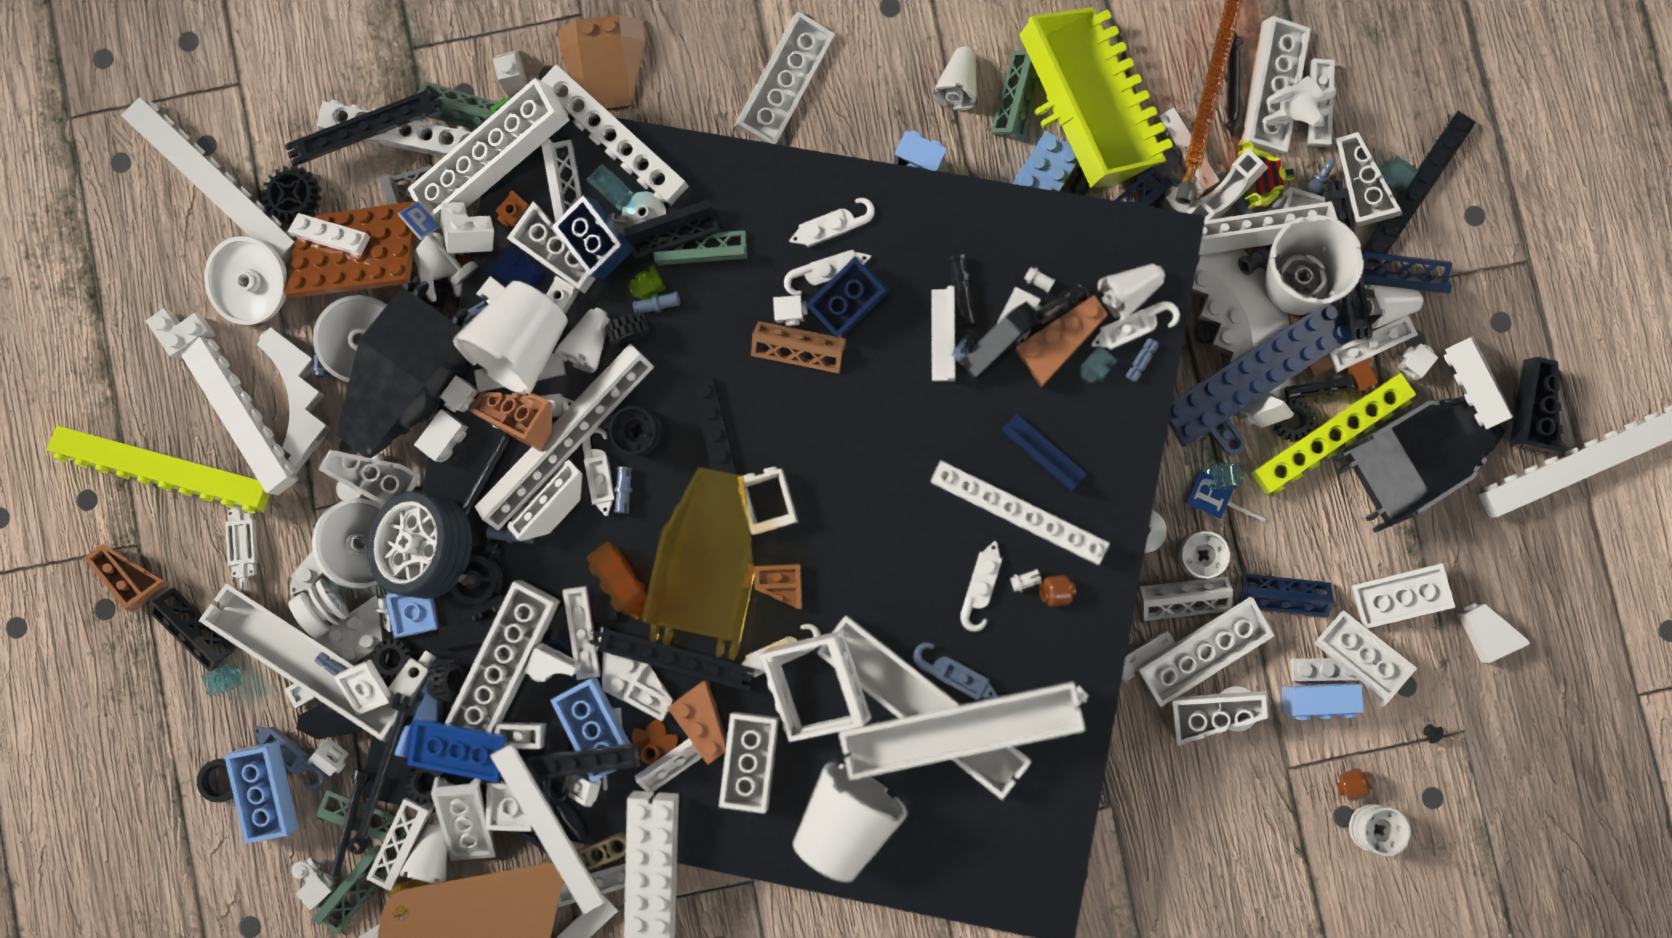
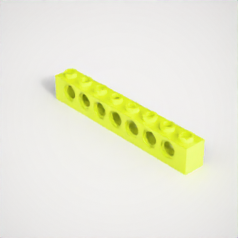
[1250,373,1416,495]

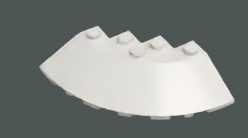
[1192,249,1290,401]

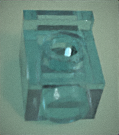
[1080,346,1117,383]

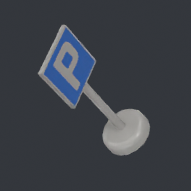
[398,201,479,286]

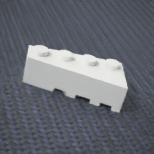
[1336,132,1403,227]
[1172,691,1268,746]

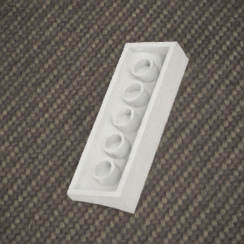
[733,11,835,144]
[1239,16,1311,154]
[1137,597,1274,707]

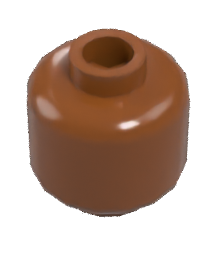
[1040,575,1076,607]
[1336,768,1373,801]

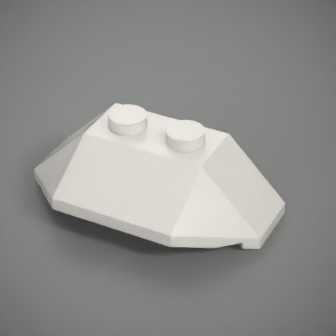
[508,460,582,541]

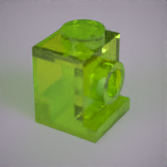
[628,266,666,300]

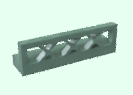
[991,51,1040,141]
[416,82,498,130]
[654,230,747,265]
[316,790,412,847]
[311,845,394,934]

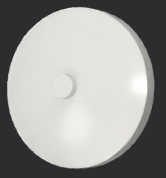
[204,236,288,325]
[313,295,387,382]
[312,498,383,589]

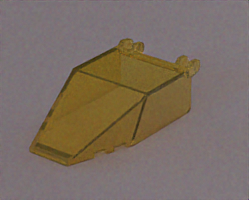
[642,467,754,660]

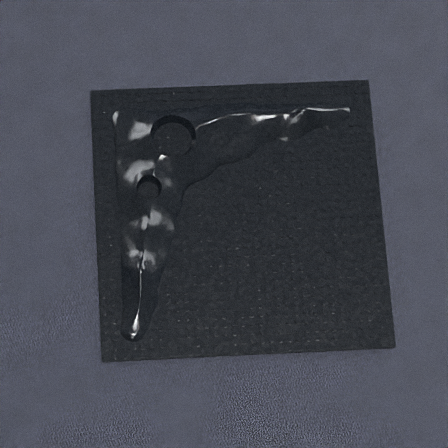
[361,99,1205,938]

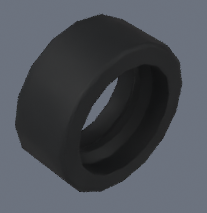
[197,759,234,802]

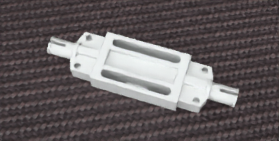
[225,505,258,592]

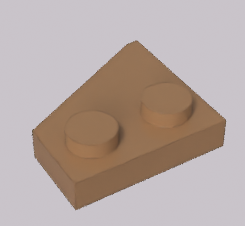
[754,564,802,609]

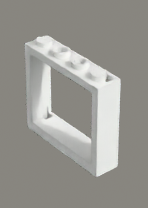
[760,630,871,742]

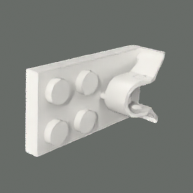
[1351,562,1455,628]
[1314,610,1417,707]
[431,777,497,861]

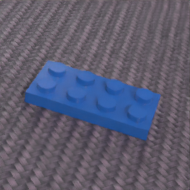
[407,718,507,782]

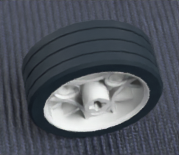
[367,491,472,599]

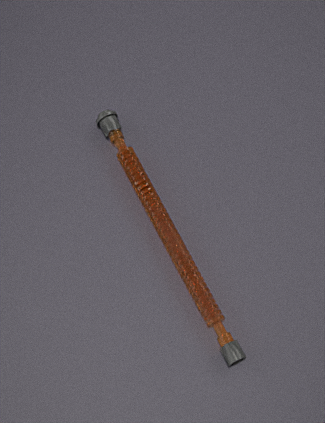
[1175,0,1243,205]

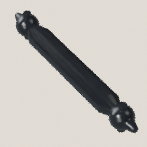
[1224,31,1243,137]

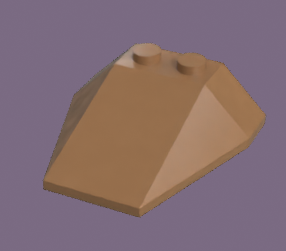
[558,15,646,110]

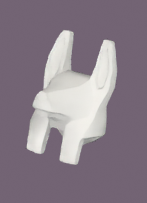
[1262,76,1336,127]
[413,233,462,302]

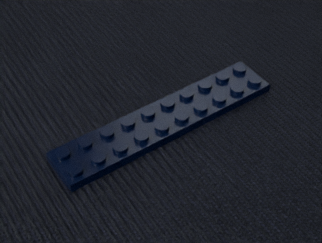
[1168,302,1349,447]

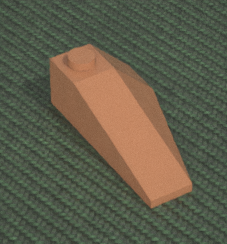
[468,392,552,451]

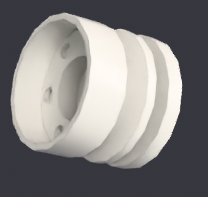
[1178,531,1230,579]
[288,579,350,639]
[1349,804,1410,856]

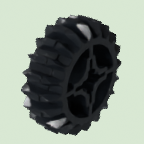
[261,166,322,225]

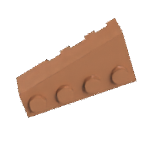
[1016,295,1107,388]

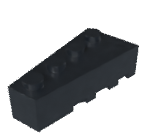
[1509,357,1564,455]

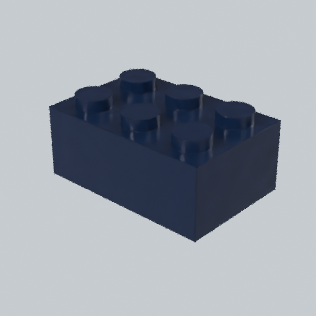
[552,195,634,280]
[806,256,891,338]

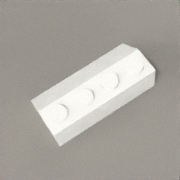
[1444,336,1514,429]

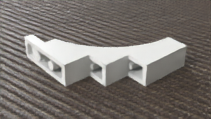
[256,327,332,474]

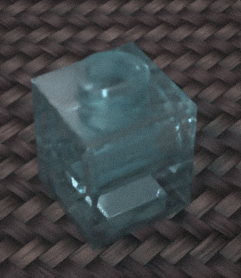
[1207,463,1244,490]

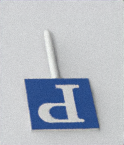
[1186,470,1266,522]

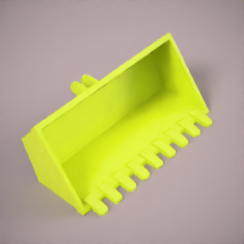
[1019,7,1173,188]

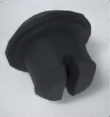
[1423,724,1444,744]

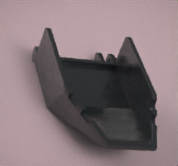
[335,274,476,458]
[1330,396,1505,533]

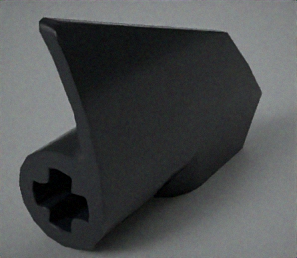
[296,703,366,740]

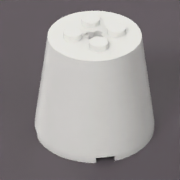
[1265,215,1364,315]
[453,281,568,395]
[793,762,907,882]

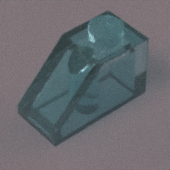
[587,164,635,211]

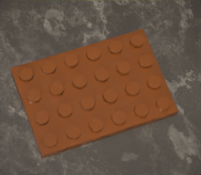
[286,201,416,298]

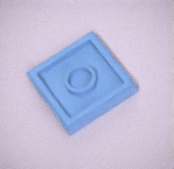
[386,593,439,639]

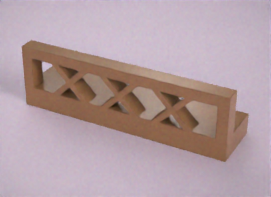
[751,321,846,373]

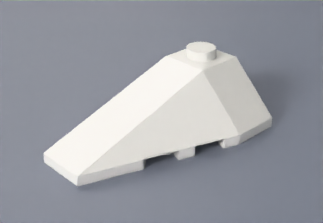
[318,450,421,506]

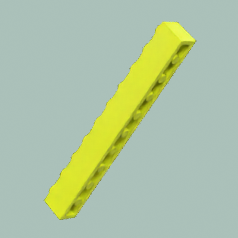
[47,426,271,514]

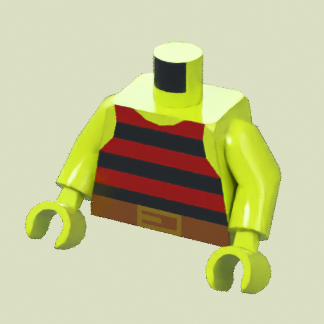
[1238,141,1295,210]

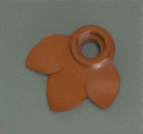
[632,719,678,765]

